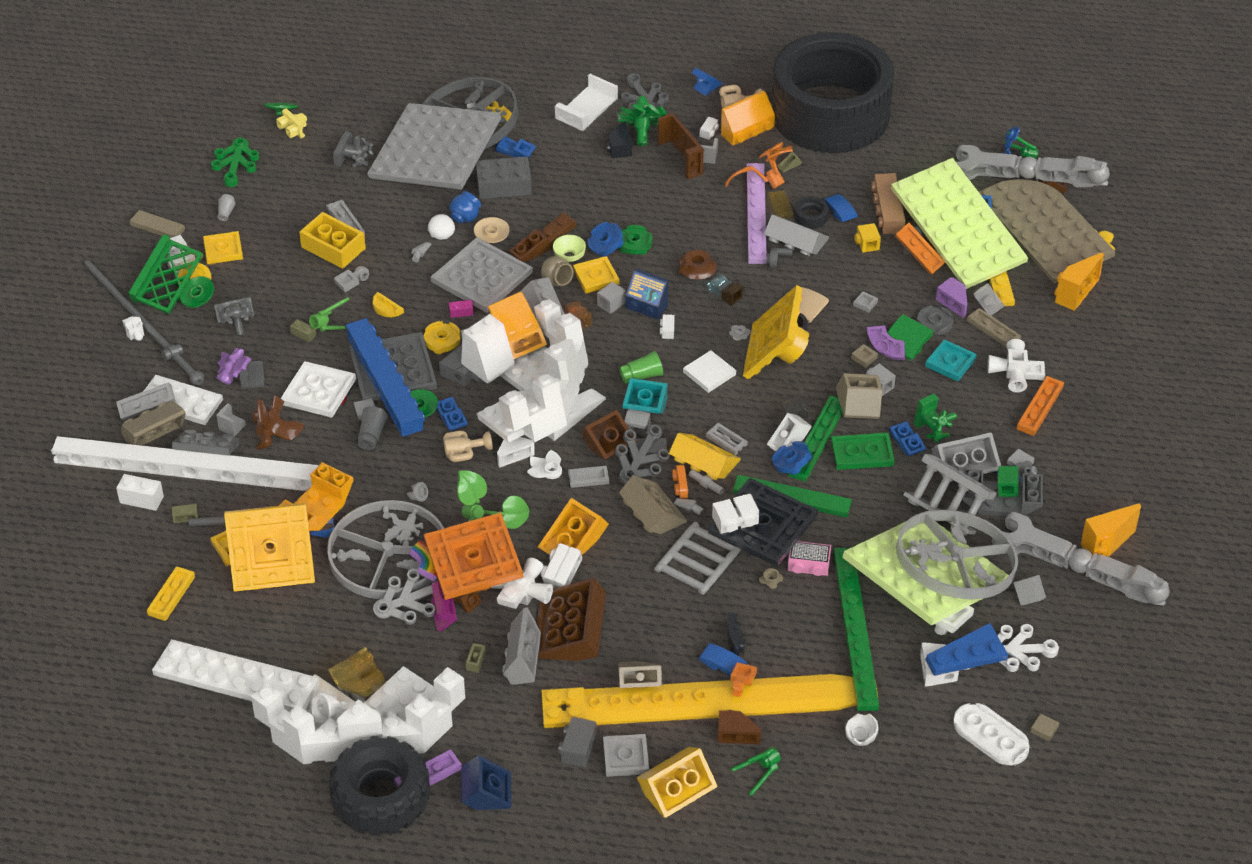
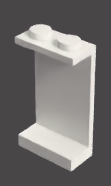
[555,74,618,131]

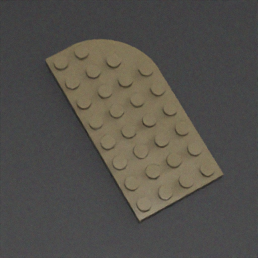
[979,179,1115,284]

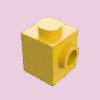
[854,223,881,253]

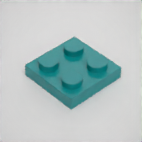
[925,339,977,381]

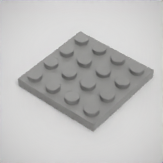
[431,238,533,313]

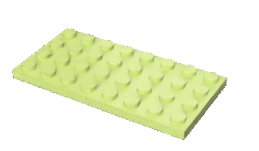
[891,158,1028,289]

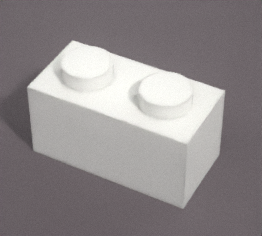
[700,117,719,140]
[660,315,674,339]

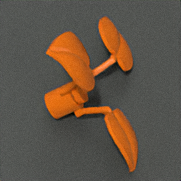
[725,142,793,189]

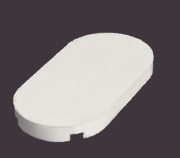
[953,703,1029,765]

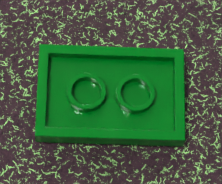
[831,433,895,470]

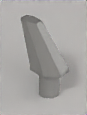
[411,242,431,262]
[674,498,703,515]

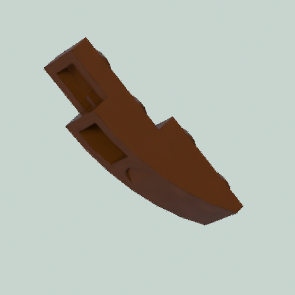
[509,212,577,262]

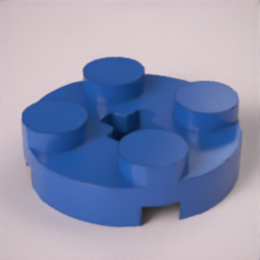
[588,222,623,257]
[772,441,812,475]

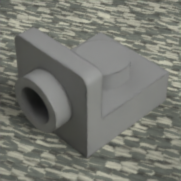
[973,284,1004,316]

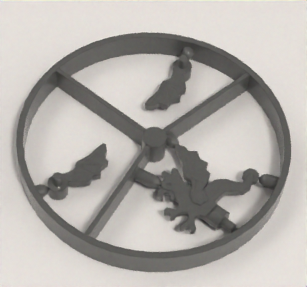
[422,77,519,149]

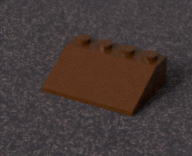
[537,578,606,661]

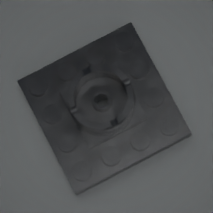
[708,478,818,567]

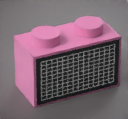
[788,541,831,576]

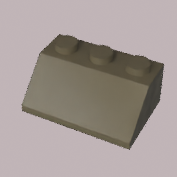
[121,401,186,446]
[619,475,687,534]

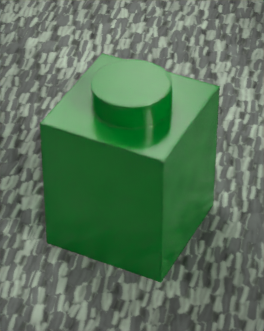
[998,466,1019,497]

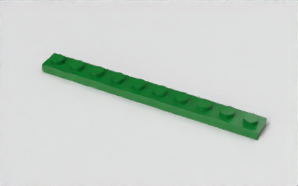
[833,548,879,711]

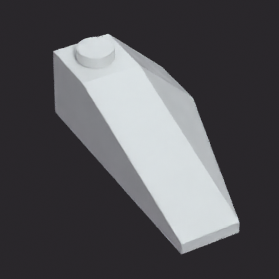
[548,389,606,441]

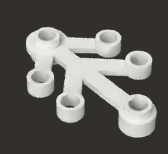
[997,624,1059,672]

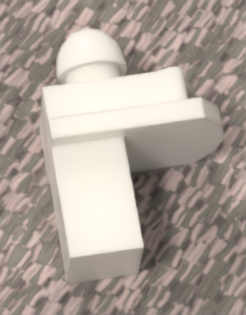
[122,316,144,341]

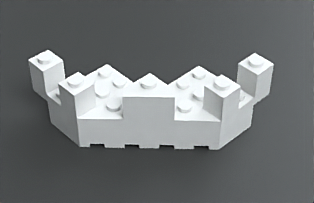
[477,299,588,443]
[251,666,465,764]

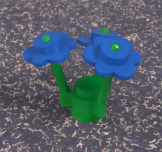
[1003,126,1038,159]

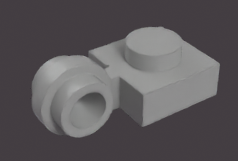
[334,266,369,293]

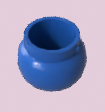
[450,191,481,224]

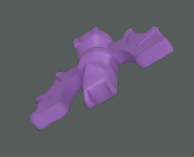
[216,348,251,385]

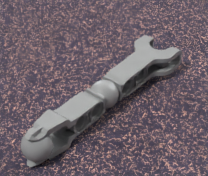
[956,145,1110,187]
[992,512,1170,606]

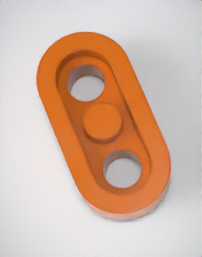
[672,465,688,499]

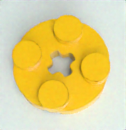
[424,321,460,354]

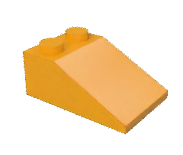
[1054,253,1104,311]
[538,498,609,555]
[1081,503,1141,557]

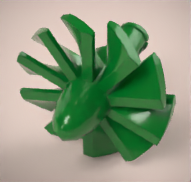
[617,95,667,146]

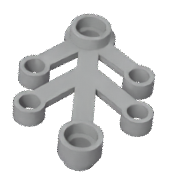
[373,569,439,625]

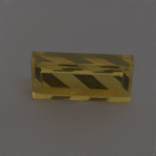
[768,191,793,219]

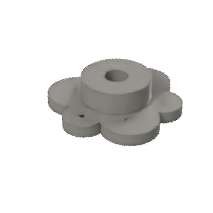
[729,325,751,340]

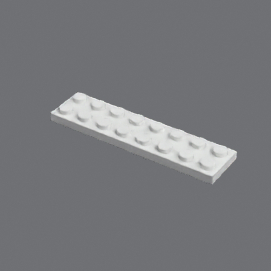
[152,639,320,711]

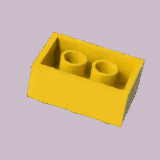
[300,212,366,269]

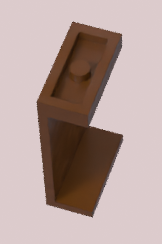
[657,113,704,180]

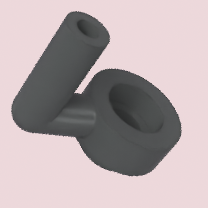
[766,248,792,268]

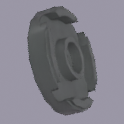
[917,306,954,335]

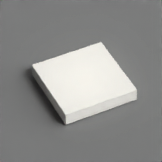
[683,350,736,393]

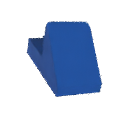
[692,68,722,95]

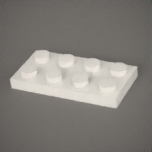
[143,375,223,425]

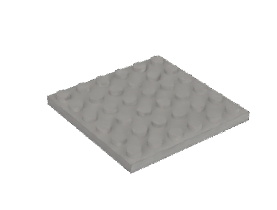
[367,103,501,189]

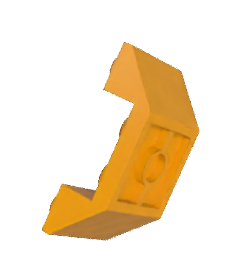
[279,462,354,531]

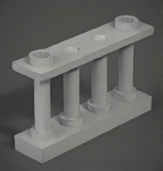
[904,454,997,536]

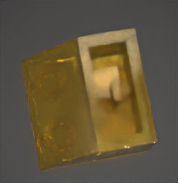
[328,647,386,697]

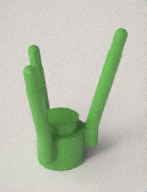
[309,297,349,331]

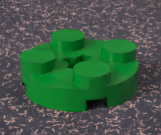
[619,225,652,255]

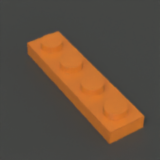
[1017,376,1064,436]

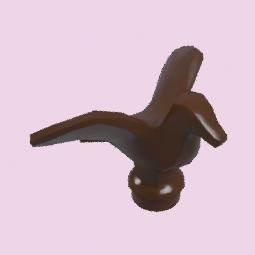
[252,396,304,450]

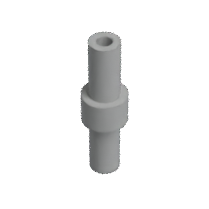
[689,469,724,495]

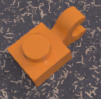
[731,662,757,697]

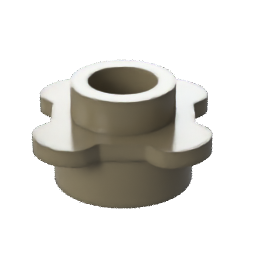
[759,568,783,589]

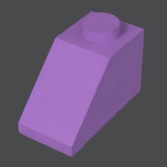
[936,277,967,318]

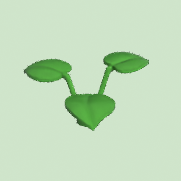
[457,470,529,529]

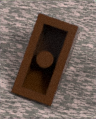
[718,710,761,745]

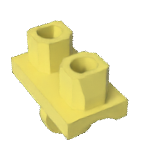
[276,109,307,138]

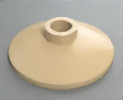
[474,217,509,243]

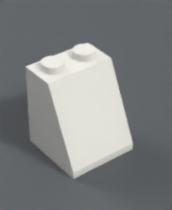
[461,314,515,384]

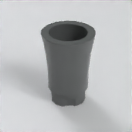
[357,406,388,450]

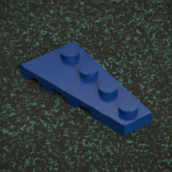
[925,623,1009,676]

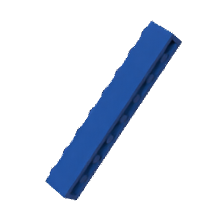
[346,318,425,437]

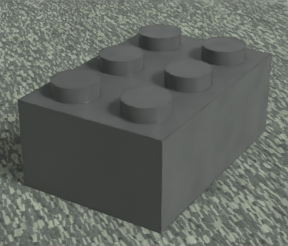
[476,157,532,199]

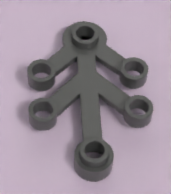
[621,73,669,109]
[615,425,670,485]

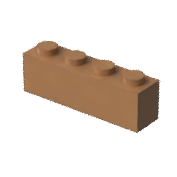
[871,173,905,234]

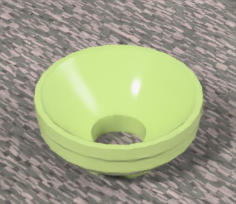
[553,235,586,262]

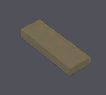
[130,210,185,238]
[967,308,1021,347]

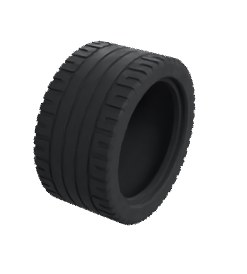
[772,32,894,153]

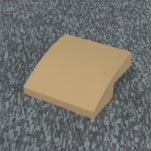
[799,287,829,323]

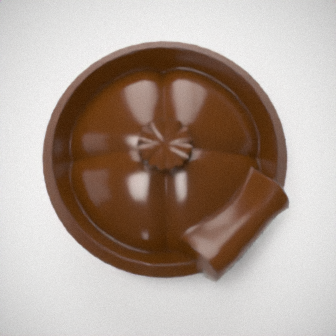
[678,250,717,280]

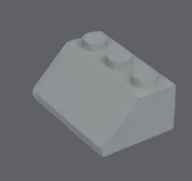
[764,215,829,256]
[520,277,564,320]
[931,432,1001,482]
[503,607,541,685]

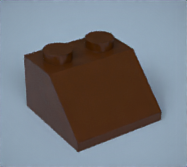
[581,410,637,460]

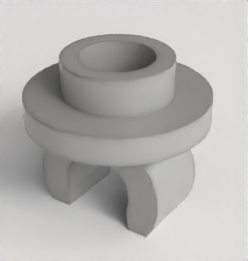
[407,482,428,502]

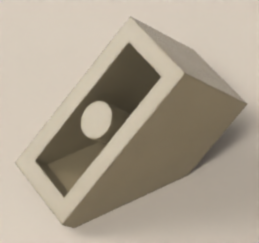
[618,661,662,688]

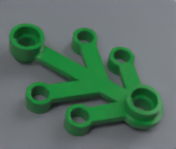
[211,138,259,187]

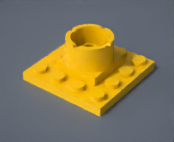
[743,285,809,379]
[224,503,315,591]

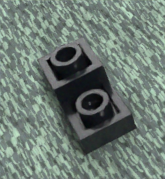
[727,612,745,656]

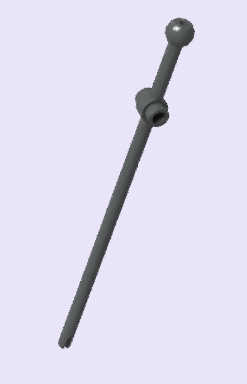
[84,260,204,385]

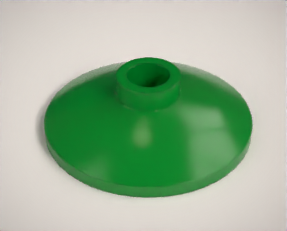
[264,103,298,115]
[180,276,214,308]
[410,389,438,417]

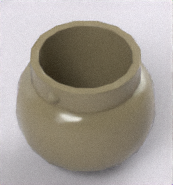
[541,256,574,286]

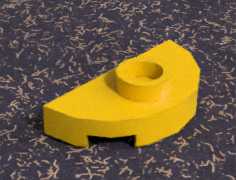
[373,292,404,317]

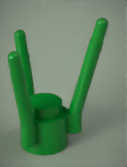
[731,747,781,796]

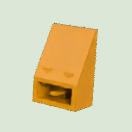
[488,291,547,359]

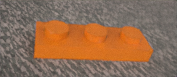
[895,223,945,275]

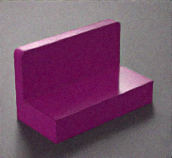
[431,581,457,632]

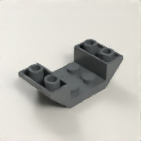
[963,469,1043,516]

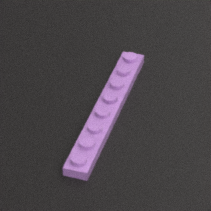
[747,163,767,264]

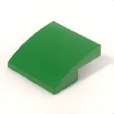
[887,314,933,361]

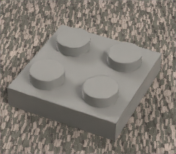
[603,734,649,777]

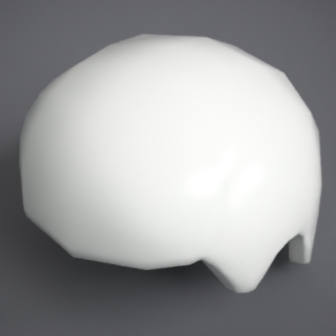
[428,214,455,240]
[845,714,878,746]

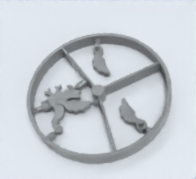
[328,500,444,599]
[896,510,1018,599]

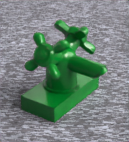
[913,394,957,443]

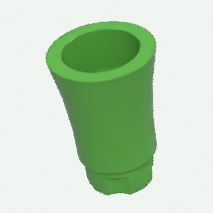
[619,351,663,384]

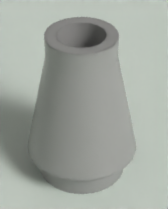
[218,194,236,221]

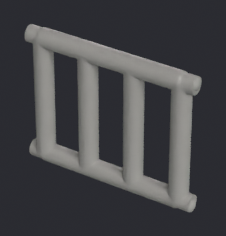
[654,522,741,595]

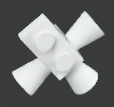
[987,339,1045,392]
[491,558,553,609]

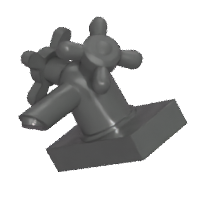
[333,131,374,168]
[214,296,254,335]

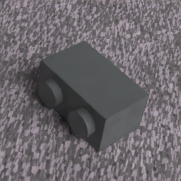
[558,717,596,767]

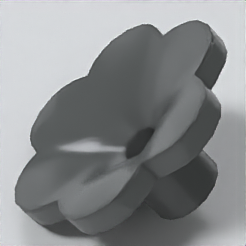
[1015,461,1038,483]

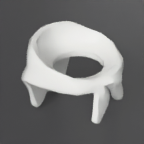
[311,690,347,725]

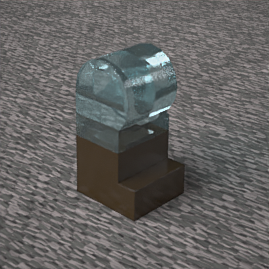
[708,274,743,306]

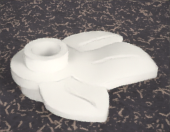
[527,450,562,479]

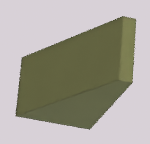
[777,152,802,173]

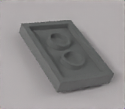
[172,430,240,456]

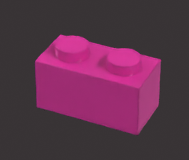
[449,300,473,318]

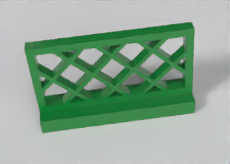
[129,234,203,314]

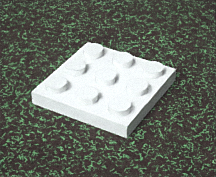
[281,361,356,417]

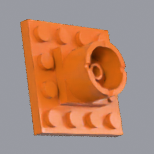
[424,513,524,600]

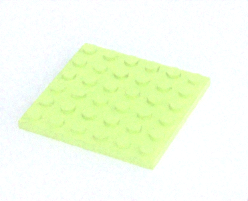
[842,522,1009,626]

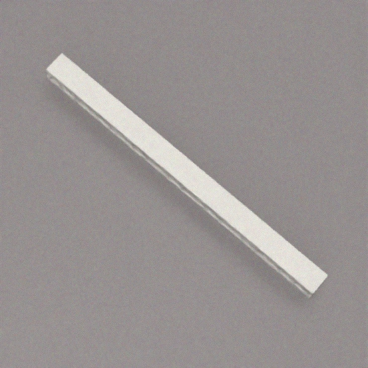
[52,436,319,491]

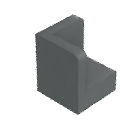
[240,361,264,388]

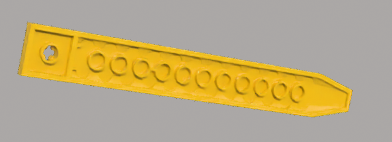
[542,674,878,728]

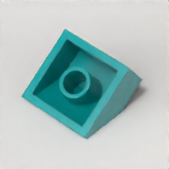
[623,378,667,414]

